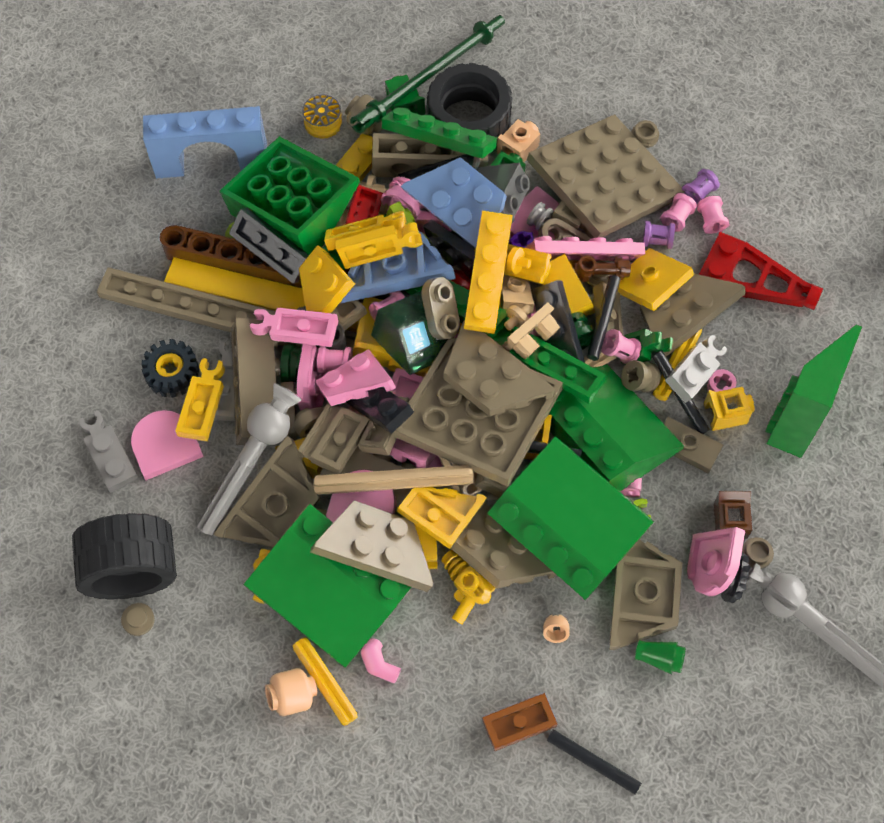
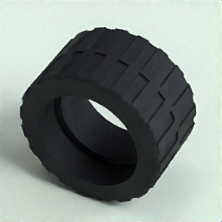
[427,63,512,152]
[72,513,177,600]

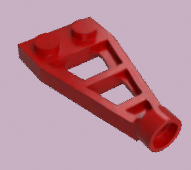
[699,232,824,310]

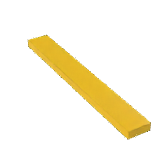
[164,257,363,332]

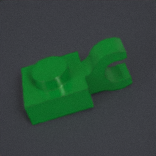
[621,328,673,365]

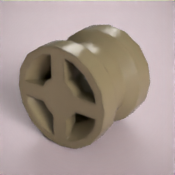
[621,360,660,393]

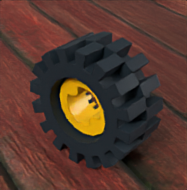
[141,339,200,398]

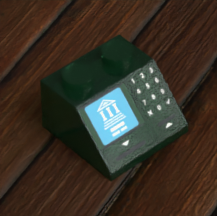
[371,291,448,375]

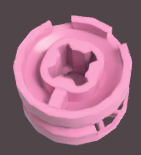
[381,177,424,220]

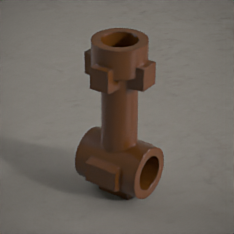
[573,255,631,282]

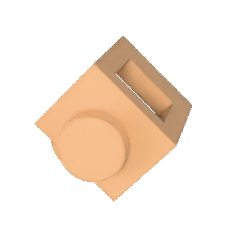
[497,119,540,162]

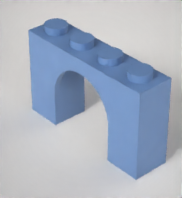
[143,106,267,179]

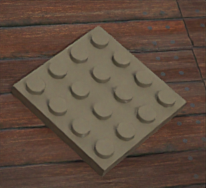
[527,114,685,238]
[393,337,563,487]

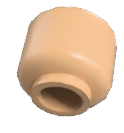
[265,668,317,716]

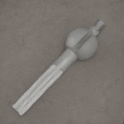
[196,383,302,536]
[748,563,884,688]

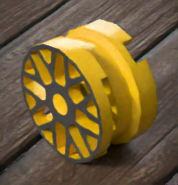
[302,94,342,139]

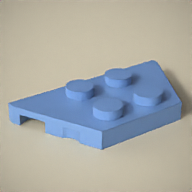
[401,157,507,249]
[341,232,455,303]

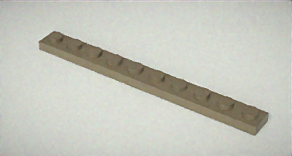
[97,267,356,351]

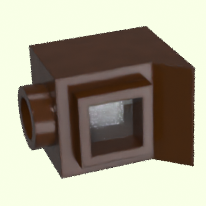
[714,491,753,541]

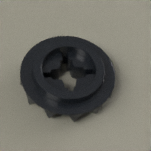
[721,552,750,603]

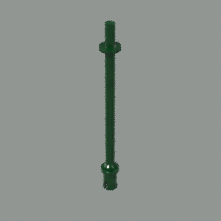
[350,15,505,134]

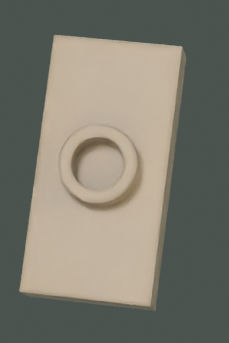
[500,275,534,314]

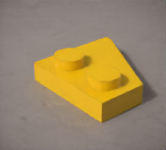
[299,245,355,313]
[397,487,487,549]

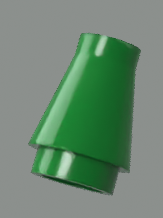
[635,640,686,675]

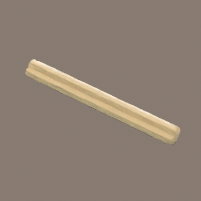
[313,465,474,495]

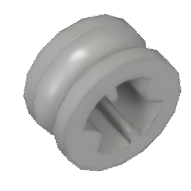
[527,202,554,231]

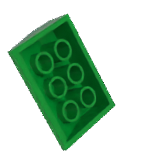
[219,136,360,255]
[765,324,862,458]
[548,363,684,491]
[487,437,655,600]
[243,504,411,668]

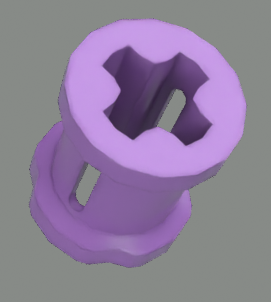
[682,168,720,204]
[643,221,675,249]

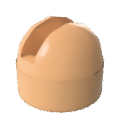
[543,614,570,643]

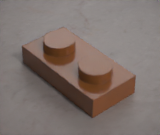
[482,693,558,751]

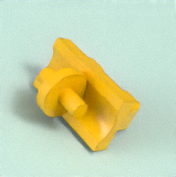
[504,244,552,284]

